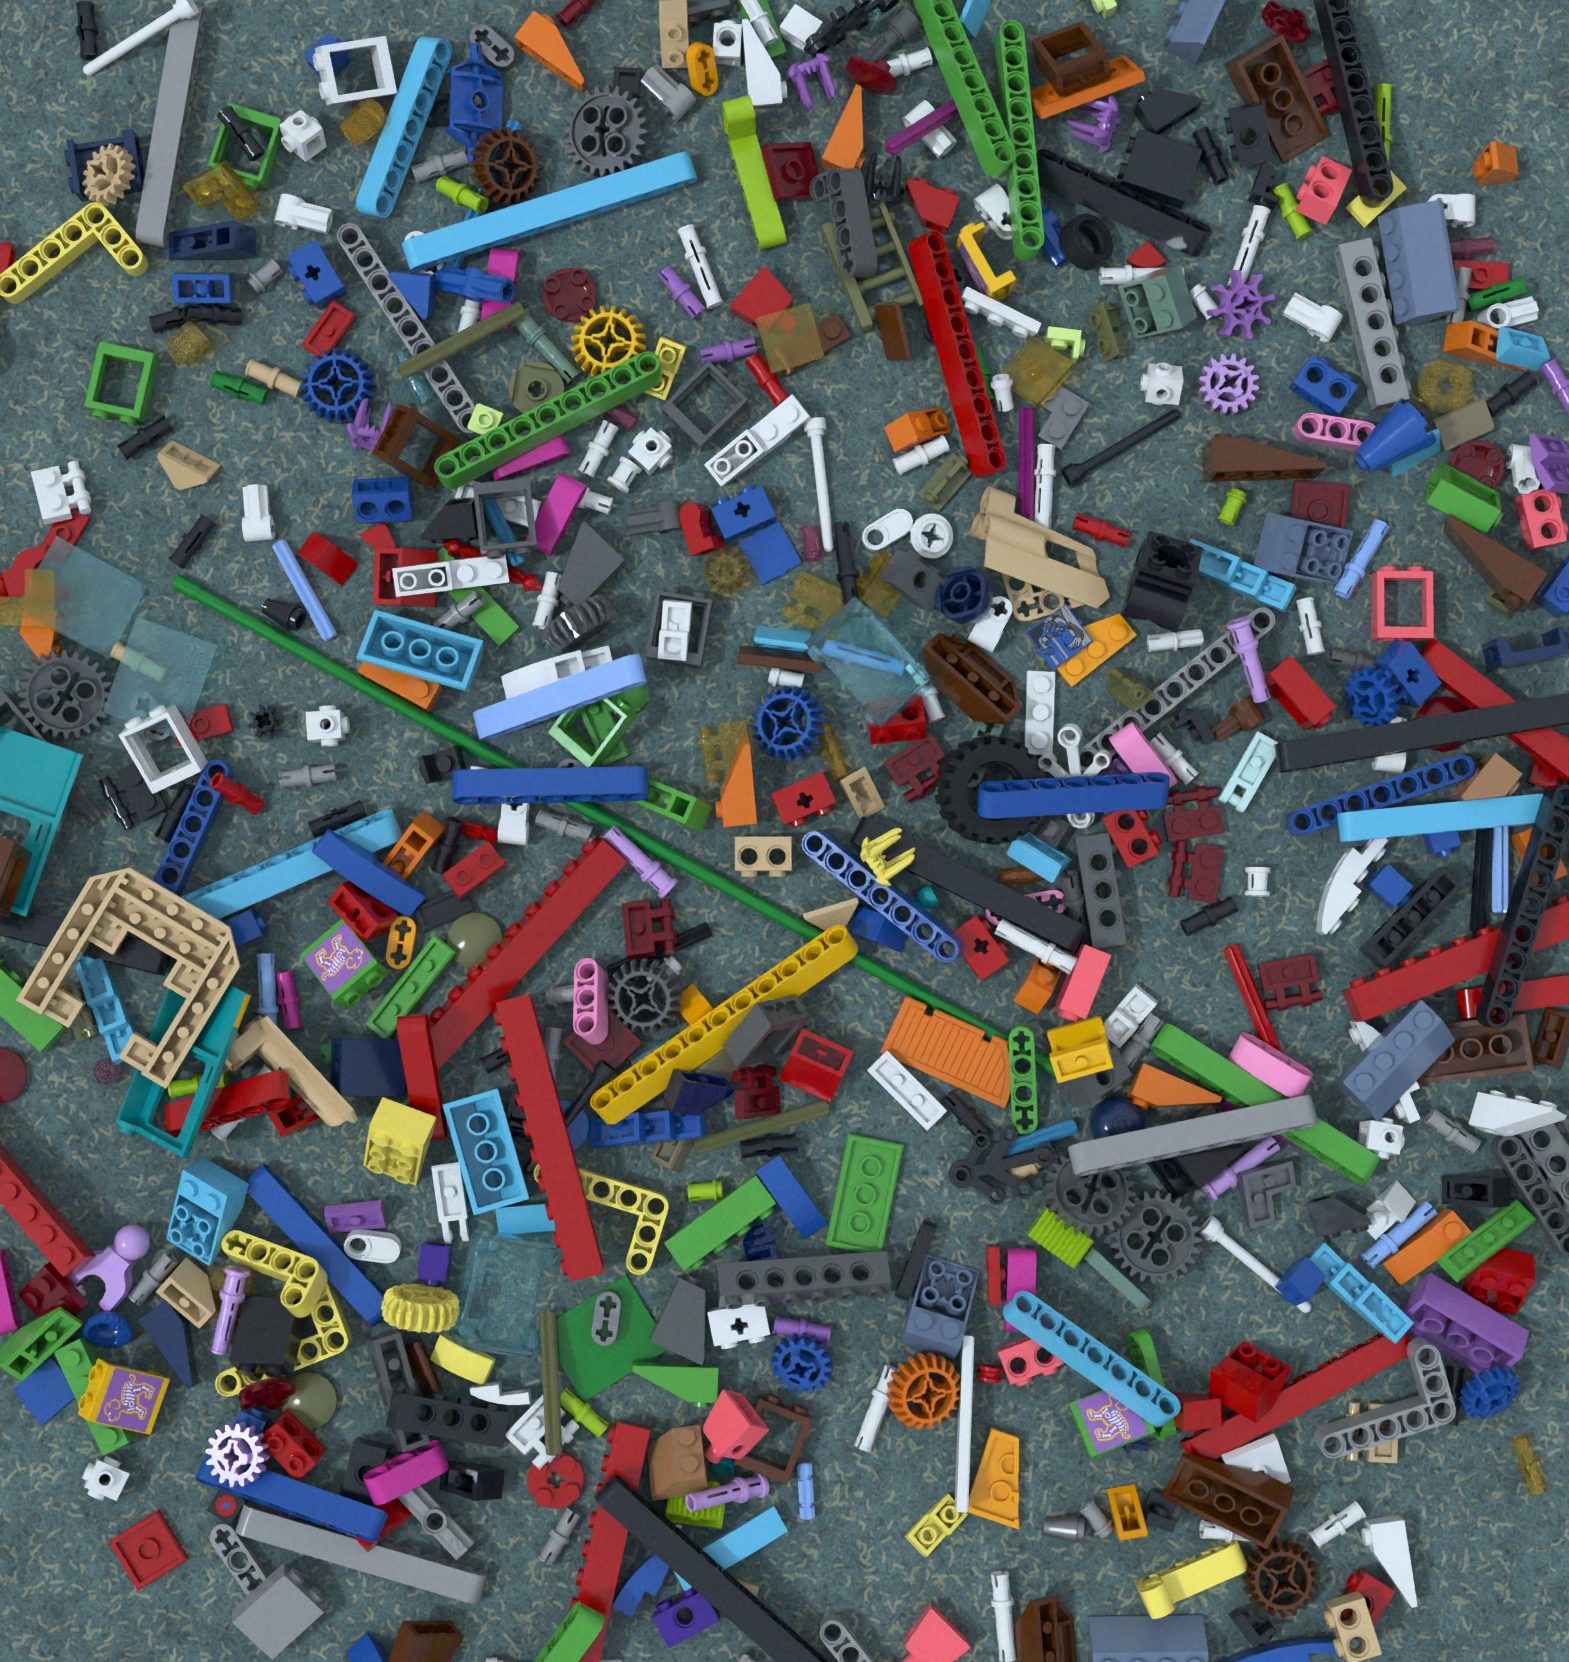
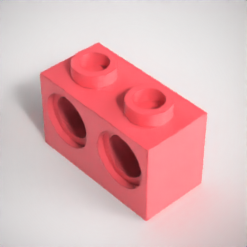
[1296,156,1352,225]
[1514,489,1568,552]
[996,1336,1064,1386]

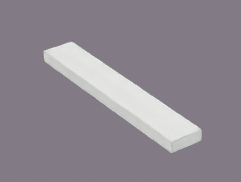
[955,1335,974,1513]

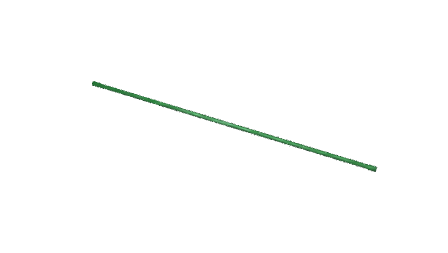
[171,574,1065,1084]

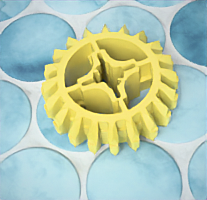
[381,1283,460,1333]

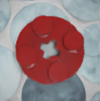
[527,1450,585,1509]

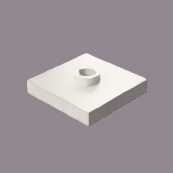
[1221,1433,1291,1484]

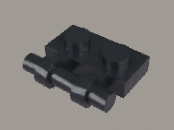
[99,762,168,831]

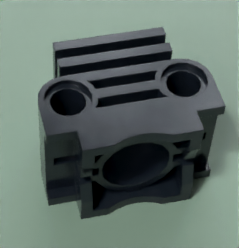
[1121,531,1203,633]

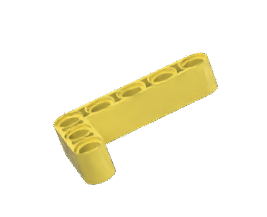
[0,202,149,304]
[534,1164,669,1275]
[215,1272,352,1397]

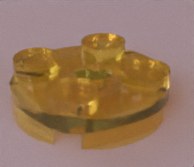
[1415,359,1473,415]

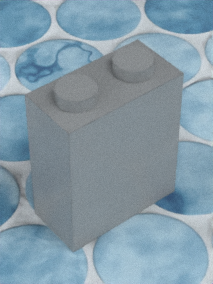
[232,1563,324,1660]

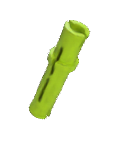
[1372,83,1393,168]

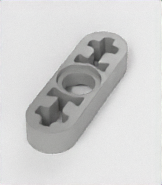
[210,1522,269,1596]

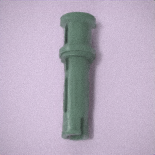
[510,308,581,385]

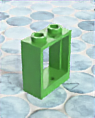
[208,103,283,191]
[84,341,160,426]
[1425,461,1503,534]
[548,695,638,767]

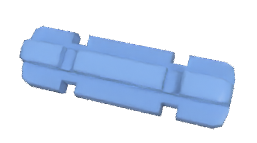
[797,1462,815,1520]

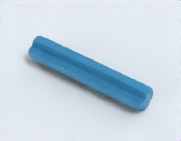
[483,499,525,567]
[996,1119,1078,1158]

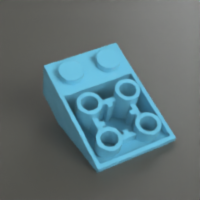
[166,1158,249,1266]

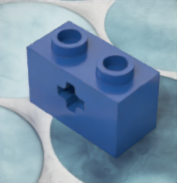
[287,239,348,310]
[172,272,234,303]
[711,485,776,543]
[1373,640,1441,706]

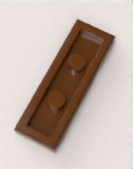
[738,645,823,673]

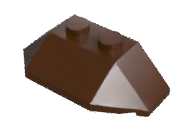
[921,632,1023,725]
[1015,1595,1077,1662]

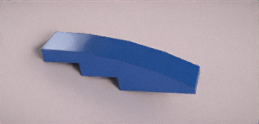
[312,829,426,917]
[589,1108,706,1148]
[1218,1636,1337,1662]

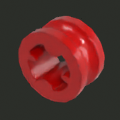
[976,1364,1003,1383]

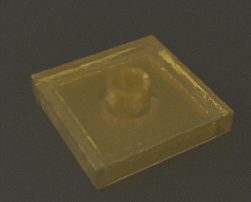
[755,303,825,373]
[999,336,1076,408]

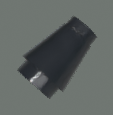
[262,598,306,631]

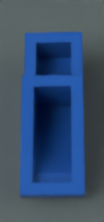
[756,1154,827,1239]
[612,1552,670,1617]

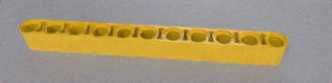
[590,925,858,1125]

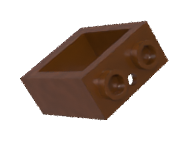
[1032,21,1111,97]
[372,404,460,489]
[0,837,32,917]
[734,1393,812,1485]

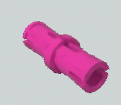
[275,971,303,1030]

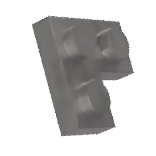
[1027,374,1090,452]
[1237,1158,1297,1229]

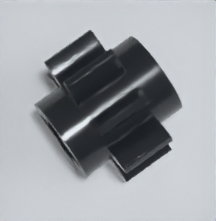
[248,704,284,739]

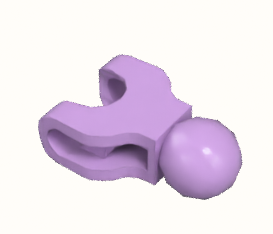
[67,1224,150,1311]

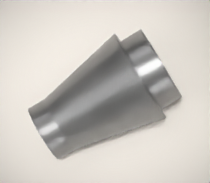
[1044,1515,1085,1544]

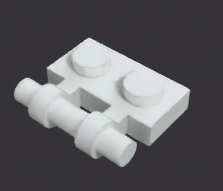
[31,461,91,525]
[505,1395,579,1470]

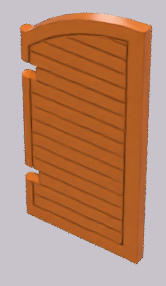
[880,996,1011,1108]

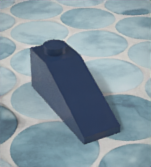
[169,220,256,260]
[138,1300,199,1390]

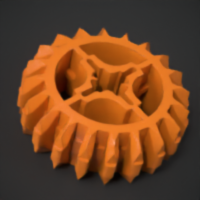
[886,1352,961,1430]

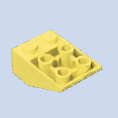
[363,1097,436,1186]

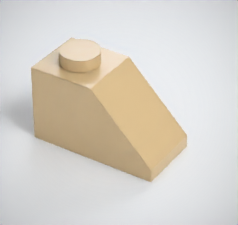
[156,1257,216,1329]

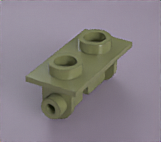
[1088,301,1128,363]
[917,452,972,512]
[1106,667,1156,713]
[63,981,100,1043]

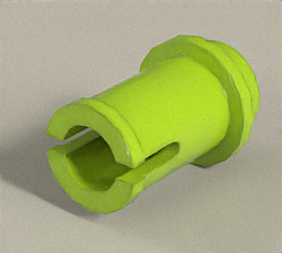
[1217,488,1247,526]
[688,1179,724,1202]

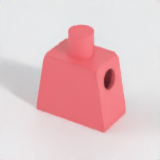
[703,1389,769,1464]
[902,1602,971,1662]

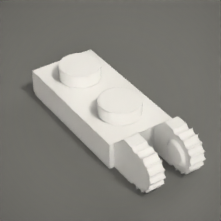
[431,1162,470,1244]

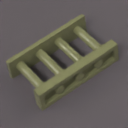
[821,202,924,334]

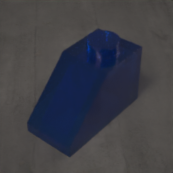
[663,1069,734,1116]

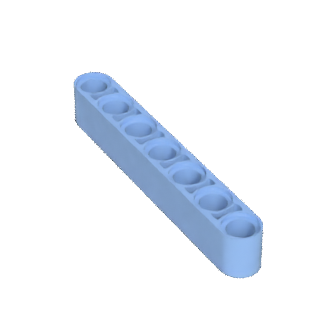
[472,654,647,741]

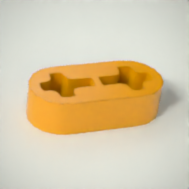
[686,42,718,96]
[386,916,417,969]

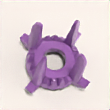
[785,53,836,109]
[1067,96,1121,153]
[347,398,392,450]

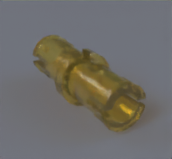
[817,722,850,781]
[1511,1435,1547,1496]

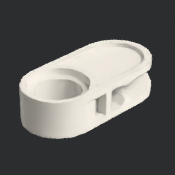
[862,509,913,552]
[344,1229,402,1263]

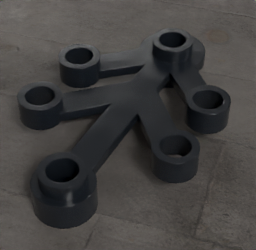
[804,0,900,58]
[948,1125,1057,1205]

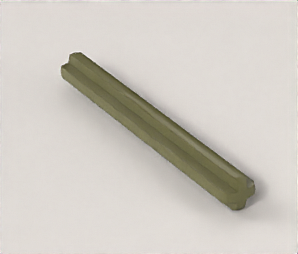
[398,301,526,379]
[694,1100,830,1154]
[540,1311,562,1456]

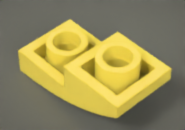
[1346,170,1407,228]
[644,336,688,401]
[430,1333,496,1385]
[904,1494,968,1557]

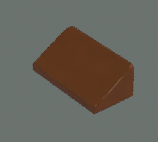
[875,301,912,360]
[1533,1007,1569,1070]
[404,1339,443,1398]

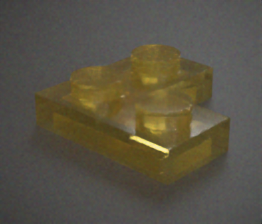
[183,160,261,221]
[0,569,55,628]

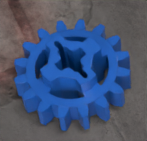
[1342,666,1402,727]
[771,1333,834,1394]
[1458,1365,1521,1419]

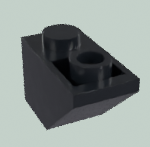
[421,497,478,544]
[1306,1193,1375,1240]

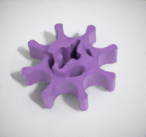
[1207,270,1275,339]

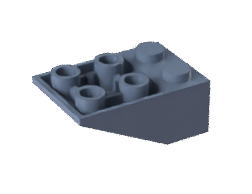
[1253,511,1353,585]
[899,1254,980,1360]

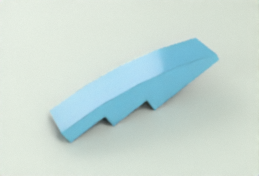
[1189,539,1297,613]
[76,956,135,1065]
[1308,1242,1414,1344]
[673,1505,788,1591]

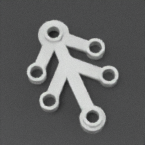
[1038,723,1112,829]

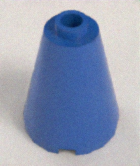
[1354,398,1436,473]

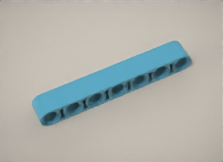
[356,36,452,218]
[1003,1291,1181,1427]

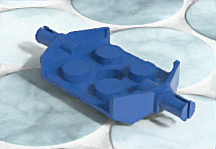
[445,43,503,166]

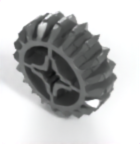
[542,595,616,654]
[607,958,684,1034]

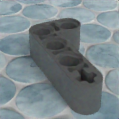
[810,168,878,278]

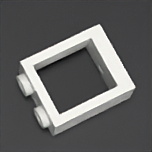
[313,36,397,105]
[119,704,208,794]

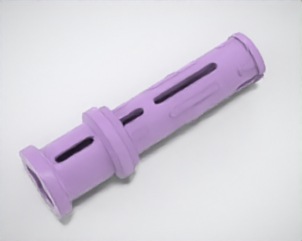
[1226,616,1271,703]
[602,825,678,899]
[1202,1136,1281,1202]
[210,1265,251,1355]
[685,1473,769,1513]

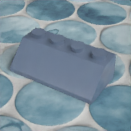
[1165,0,1225,64]
[1378,200,1461,326]
[1335,1000,1455,1121]
[1088,1614,1208,1662]

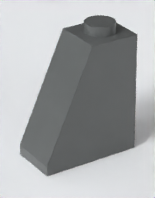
[558,521,626,608]
[649,1274,705,1365]

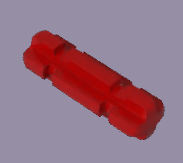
[445,816,498,844]

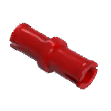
[745,353,790,407]
[1072,512,1130,548]
[210,772,264,815]

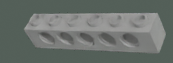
[1333,238,1411,411]

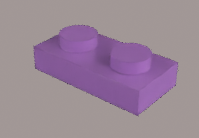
[324,1200,386,1234]

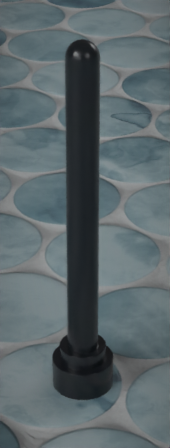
[1061,409,1181,488]
[523,1059,618,1174]

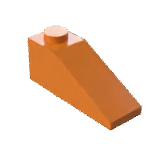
[514,11,586,93]
[821,84,866,171]
[1443,320,1527,371]
[357,662,444,712]
[715,735,757,827]
[383,811,445,881]
[1126,1063,1222,1110]
[1381,1208,1471,1285]

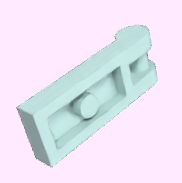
[1218,731,1278,813]

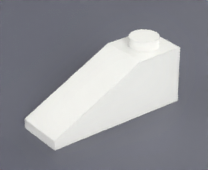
[742,19,787,108]
[1361,1515,1418,1608]

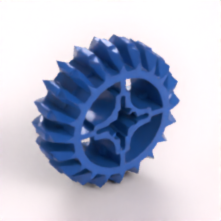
[299,348,376,424]
[750,685,826,762]

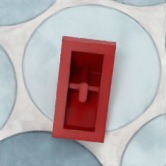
[297,531,358,586]
[268,1096,320,1138]
[1171,1392,1223,1431]

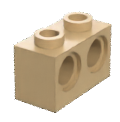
[659,0,689,68]
[735,837,792,877]
[1324,1591,1382,1662]

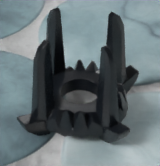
[864,152,905,206]

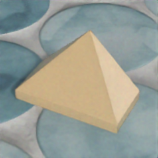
[157,440,221,490]
[839,766,885,819]
[803,898,859,931]

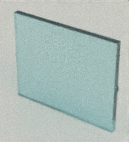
[15,536,148,659]
[103,617,218,739]

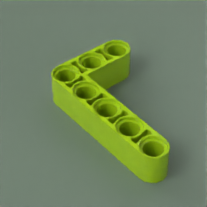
[722,95,787,250]

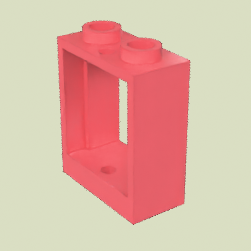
[1371,566,1434,641]
[1053,944,1111,1022]

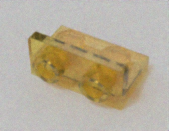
[857,551,901,618]

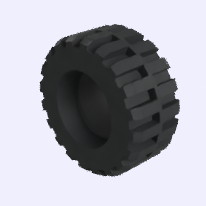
[934,736,1046,845]

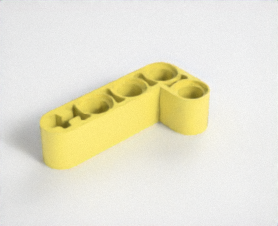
[221,1230,328,1318]
[1135,1540,1248,1619]

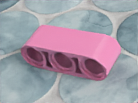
[1293,413,1376,451]
[1109,722,1178,788]
[573,958,609,1045]
[1228,1032,1313,1098]

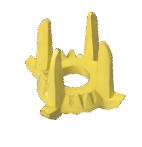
[860,828,915,886]

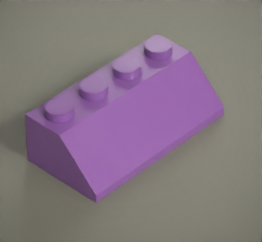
[1401,1272,1529,1375]

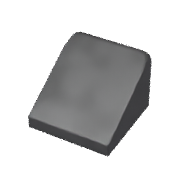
[1034,815,1076,852]

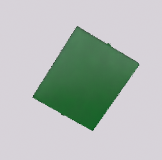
[539,1275,668,1402]

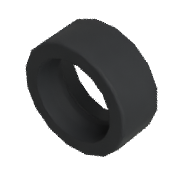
[1060,213,1113,271]

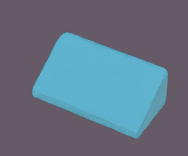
[959,0,991,38]
[1496,326,1551,370]
[1387,429,1441,477]
[754,625,812,653]
[1007,832,1072,883]
[496,1202,556,1235]

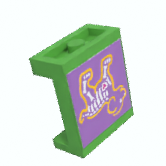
[300,919,389,1009]
[1069,1389,1158,1462]

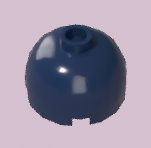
[935,566,994,624]
[1089,1095,1146,1140]

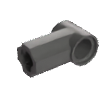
[626,500,683,536]

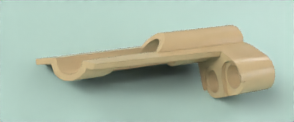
[970,486,1110,609]
[225,1015,358,1127]

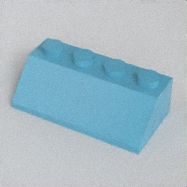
[356,610,483,691]
[443,1088,529,1215]

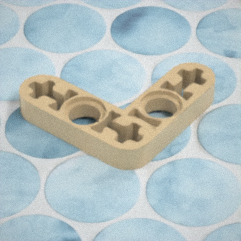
[1000,573,1085,623]

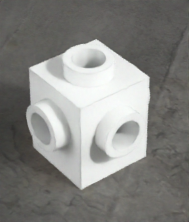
[280,110,327,162]
[1140,363,1183,405]
[628,428,673,476]
[306,705,350,747]
[1358,1117,1405,1160]
[82,1456,130,1501]

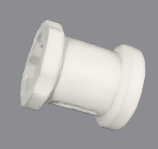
[607,456,642,493]
[1245,867,1271,897]

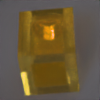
[165,321,214,368]

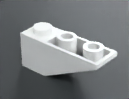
[1468,1090,1567,1136]

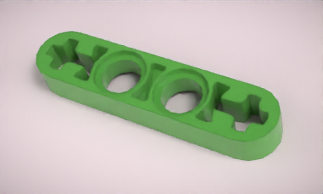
[1009,1024,1038,1135]
[1127,1328,1176,1441]

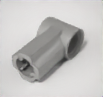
[641,64,697,121]

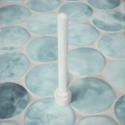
[83,0,199,76]
[803,417,834,552]
[1198,1215,1311,1313]

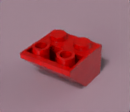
[373,547,438,608]
[779,1028,854,1102]
[1462,1247,1536,1315]
[1208,1341,1291,1423]

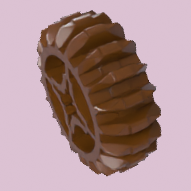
[468,127,543,205]
[1241,1538,1320,1618]

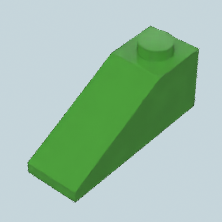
[630,778,712,832]
[0,1307,82,1382]
[631,1361,719,1407]

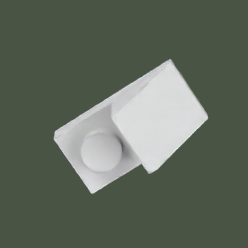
[1365,1180,1416,1240]

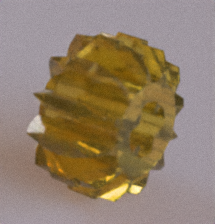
[340,98,387,145]
[703,548,750,596]

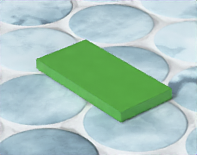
[825,1133,904,1253]

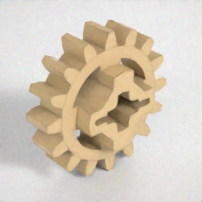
[82,143,135,206]

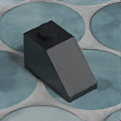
[1134,89,1202,135]
[1442,1175,1510,1208]
[439,1461,505,1501]

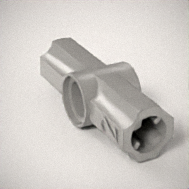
[397,1485,475,1560]

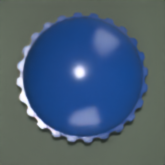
[82,1311,132,1348]

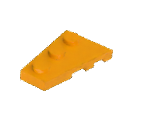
[1055,613,1137,688]
[967,1427,1019,1529]

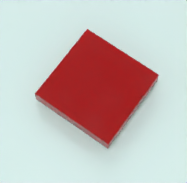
[108,1510,188,1590]

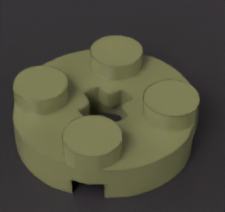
[508,362,565,414]

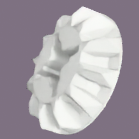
[909,514,953,558]

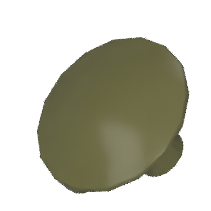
[447,912,503,968]
[281,1371,338,1430]

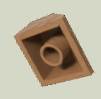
[1446,753,1522,802]
[647,1425,709,1501]

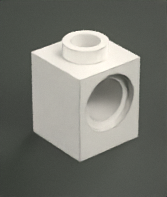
[780,4,823,52]
[713,20,742,66]

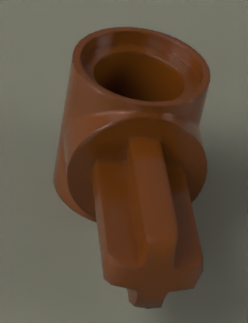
[1211,695,1266,742]

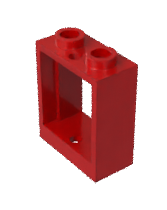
[1265,656,1336,731]

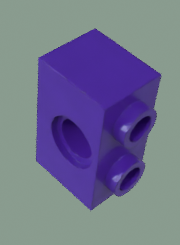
[653,1587,720,1648]

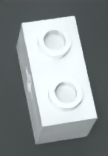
[707,1304,770,1349]

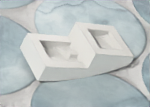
[658,599,692,661]
[1103,984,1158,1048]
[470,1381,532,1405]

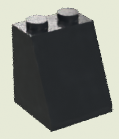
[1147,1104,1245,1199]

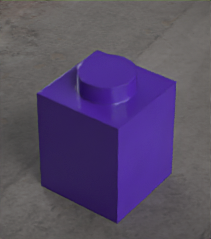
[417,1242,453,1286]

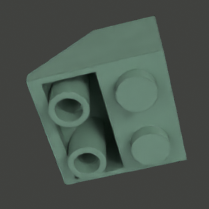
[1118,264,1197,339]

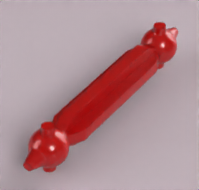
[442,538,543,592]

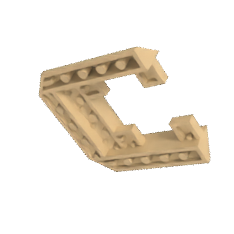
[16,867,241,1089]

